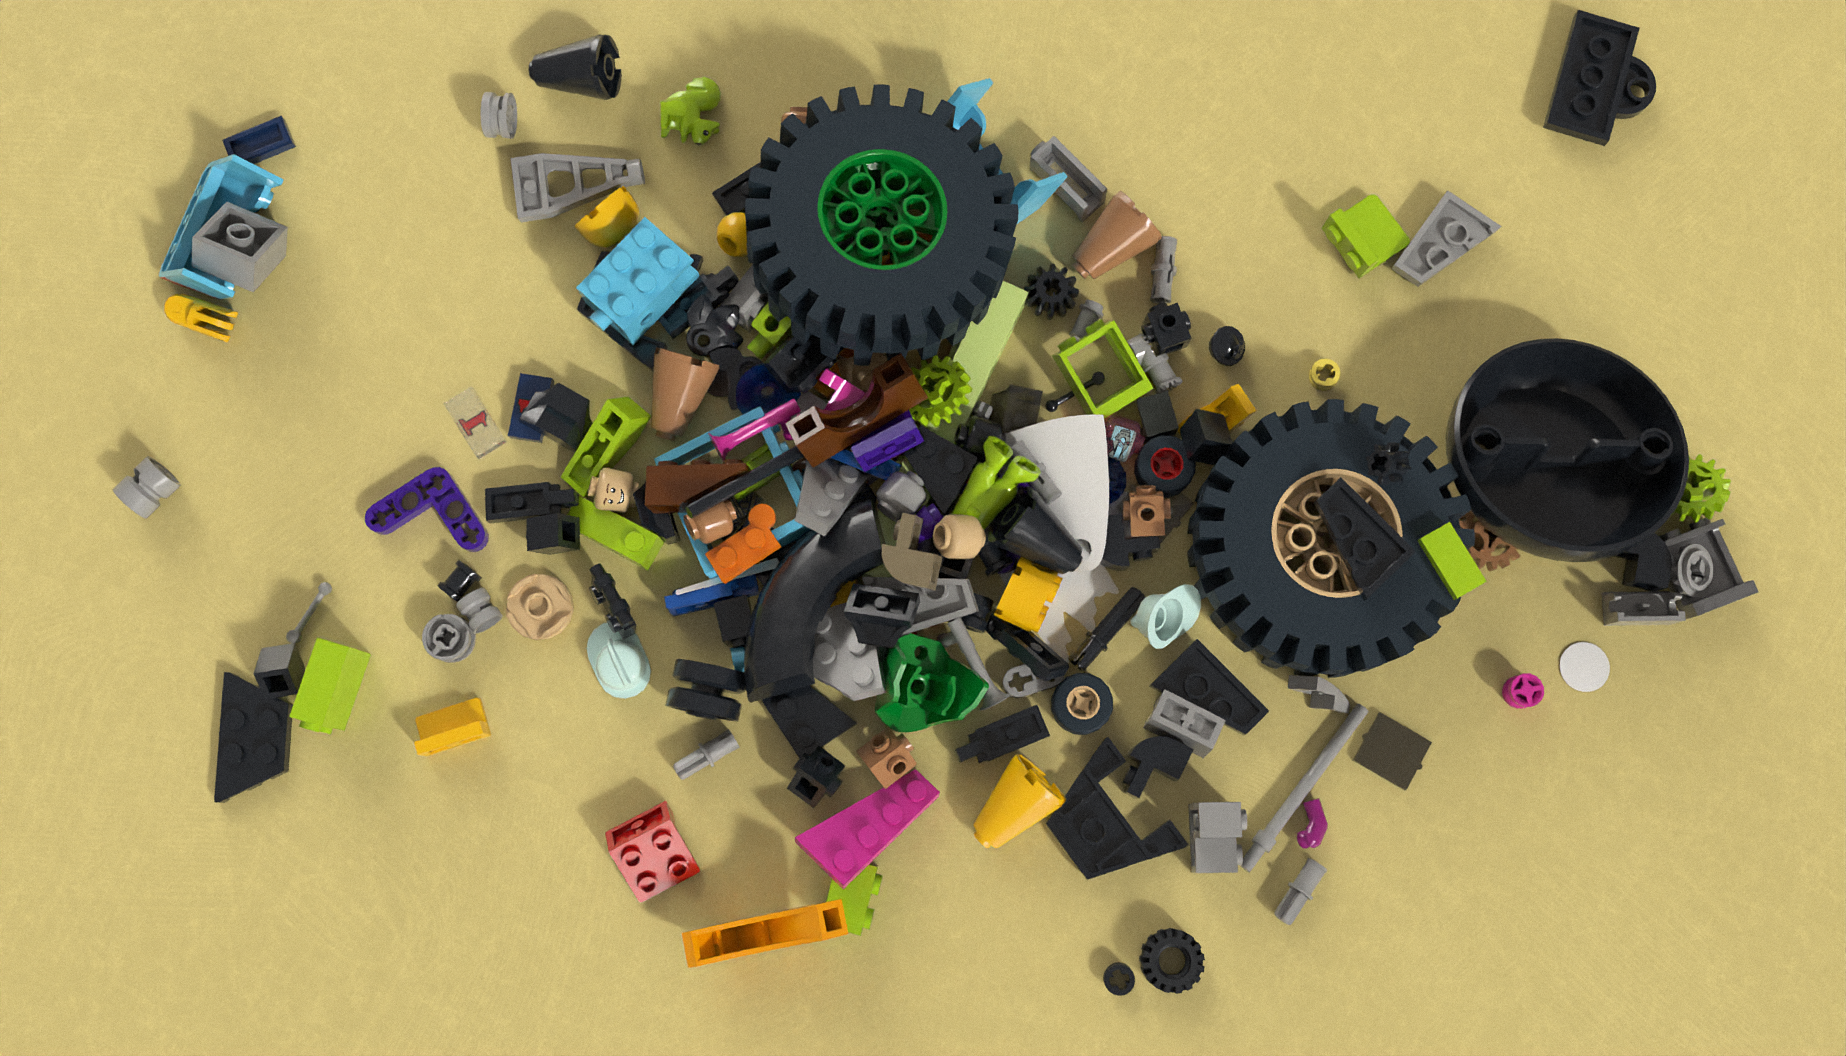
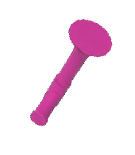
[708,399,801,461]

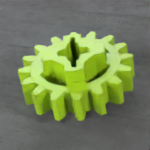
[909,355,972,427]
[1671,454,1731,523]

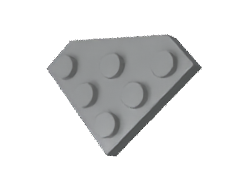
[813,602,887,701]

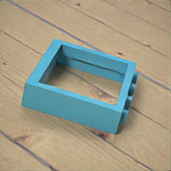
[654,406,811,579]

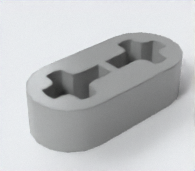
[1002,664,1064,698]

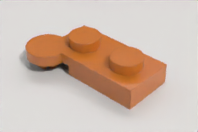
[705,504,781,584]

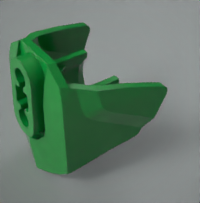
[875,633,989,733]

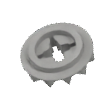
[1671,544,1713,597]

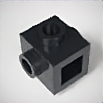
[1141,302,1192,357]
[787,746,846,808]

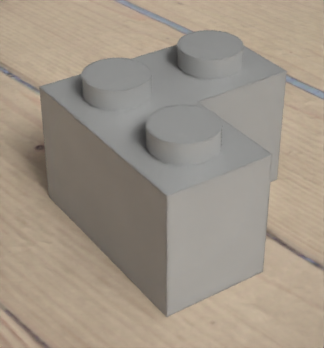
[1188,802,1247,873]

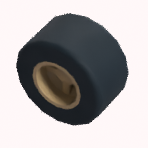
[1051,673,1113,735]

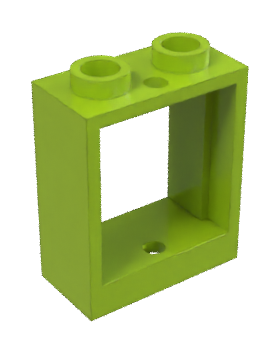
[1052,319,1153,419]

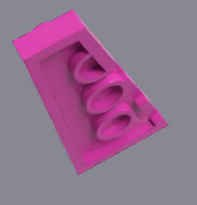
[795,769,940,889]

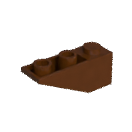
[645,459,751,514]

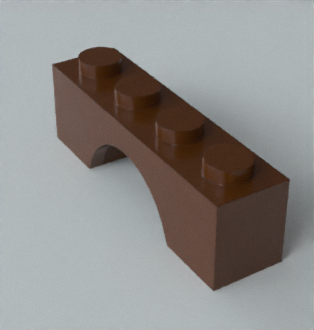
[785,353,928,468]

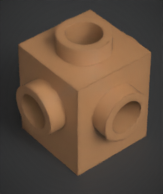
[1123,485,1171,537]
[856,726,917,789]

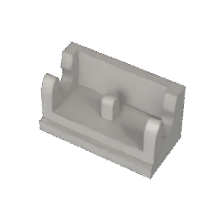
[1601,591,1686,626]
[1143,689,1226,758]

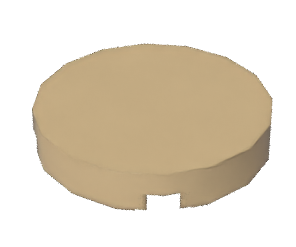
[506,574,574,640]

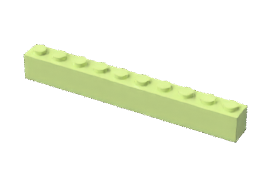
[861,281,1029,577]

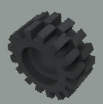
[1139,928,1205,994]

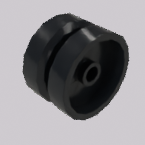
[665,659,746,722]

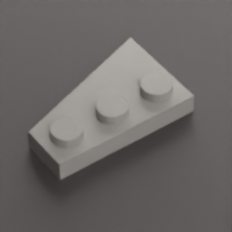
[1392,191,1502,287]
[794,458,869,536]
[862,577,979,635]

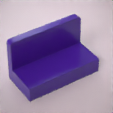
[851,410,924,472]

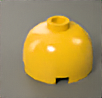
[574,185,640,247]

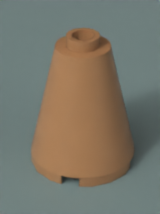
[1072,191,1162,279]
[651,347,720,441]

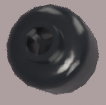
[954,416,1006,463]

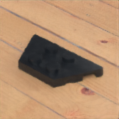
[214,672,293,803]

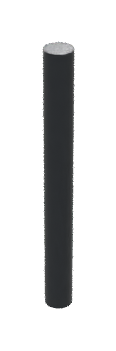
[685,446,804,519]

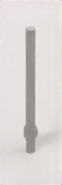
[1240,704,1369,873]

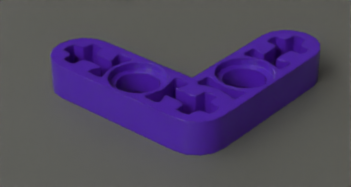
[365,467,489,552]

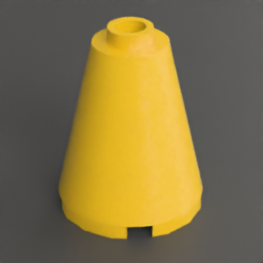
[973,754,1066,848]

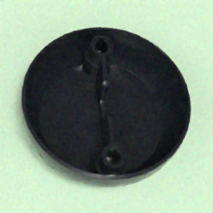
[1446,338,1689,562]

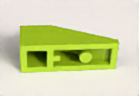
[561,397,651,497]
[567,496,664,571]

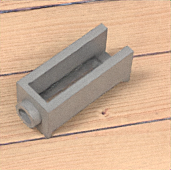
[1030,136,1107,222]

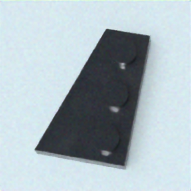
[1149,639,1269,735]

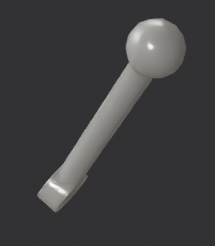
[286,582,332,643]

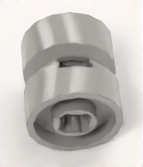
[113,456,181,519]

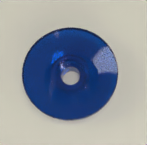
[735,363,801,424]

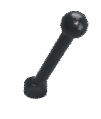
[1045,372,1105,412]

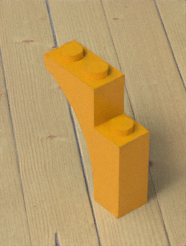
[682,899,848,968]

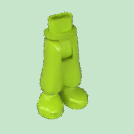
[951,436,1041,530]

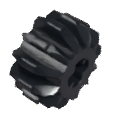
[1024,263,1079,320]

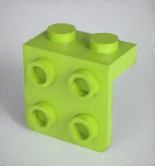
[1322,194,1410,279]

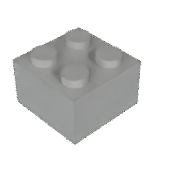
[192,202,288,292]

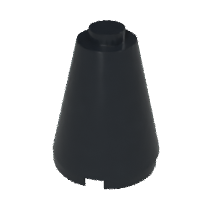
[529,34,622,100]
[988,486,1083,574]

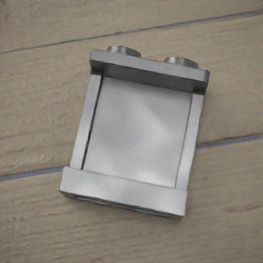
[1659,518,1759,619]

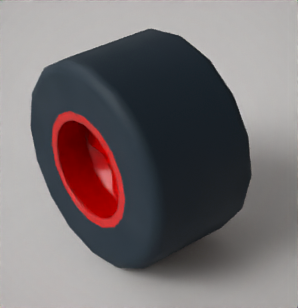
[1134,435,1196,498]

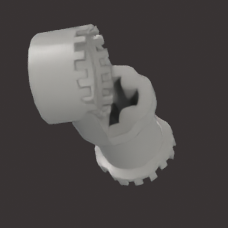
[1127,334,1183,394]

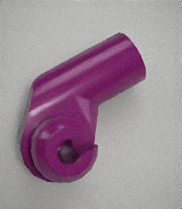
[1297,798,1328,849]

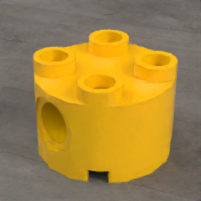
[994,557,1063,633]

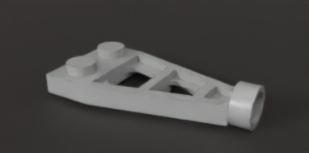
[511,153,645,223]

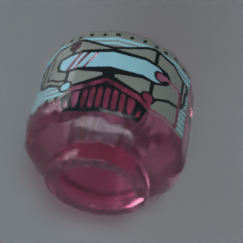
[1104,414,1145,462]

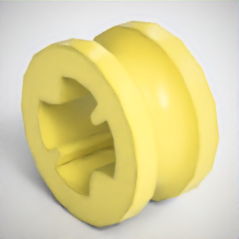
[1309,359,1340,391]

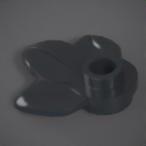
[686,294,744,356]
[707,347,766,410]

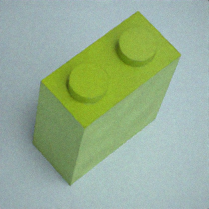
[289,637,371,734]

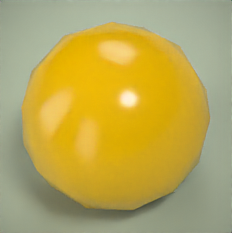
[716,212,747,257]

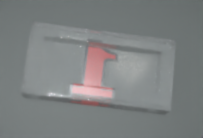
[443,386,507,459]

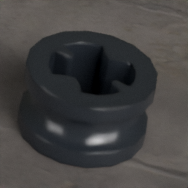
[1103,962,1135,996]

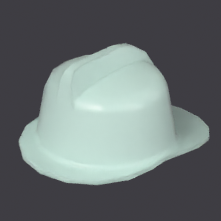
[1130,584,1201,649]
[587,623,651,699]

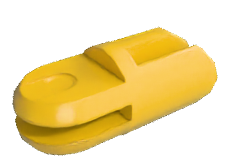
[164,293,238,342]

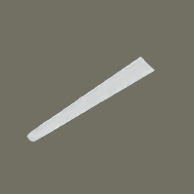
[675,558,779,595]

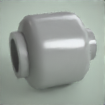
[876,471,926,522]

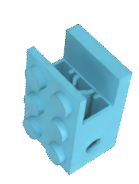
[576,217,700,345]

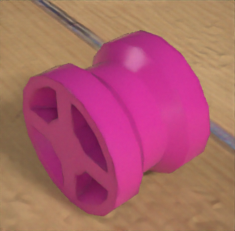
[1502,673,1544,709]

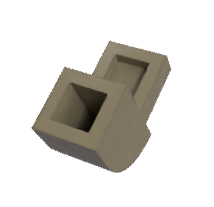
[882,513,942,590]

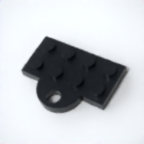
[1543,10,1656,146]

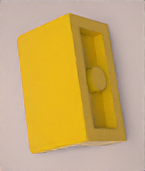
[414,697,491,756]

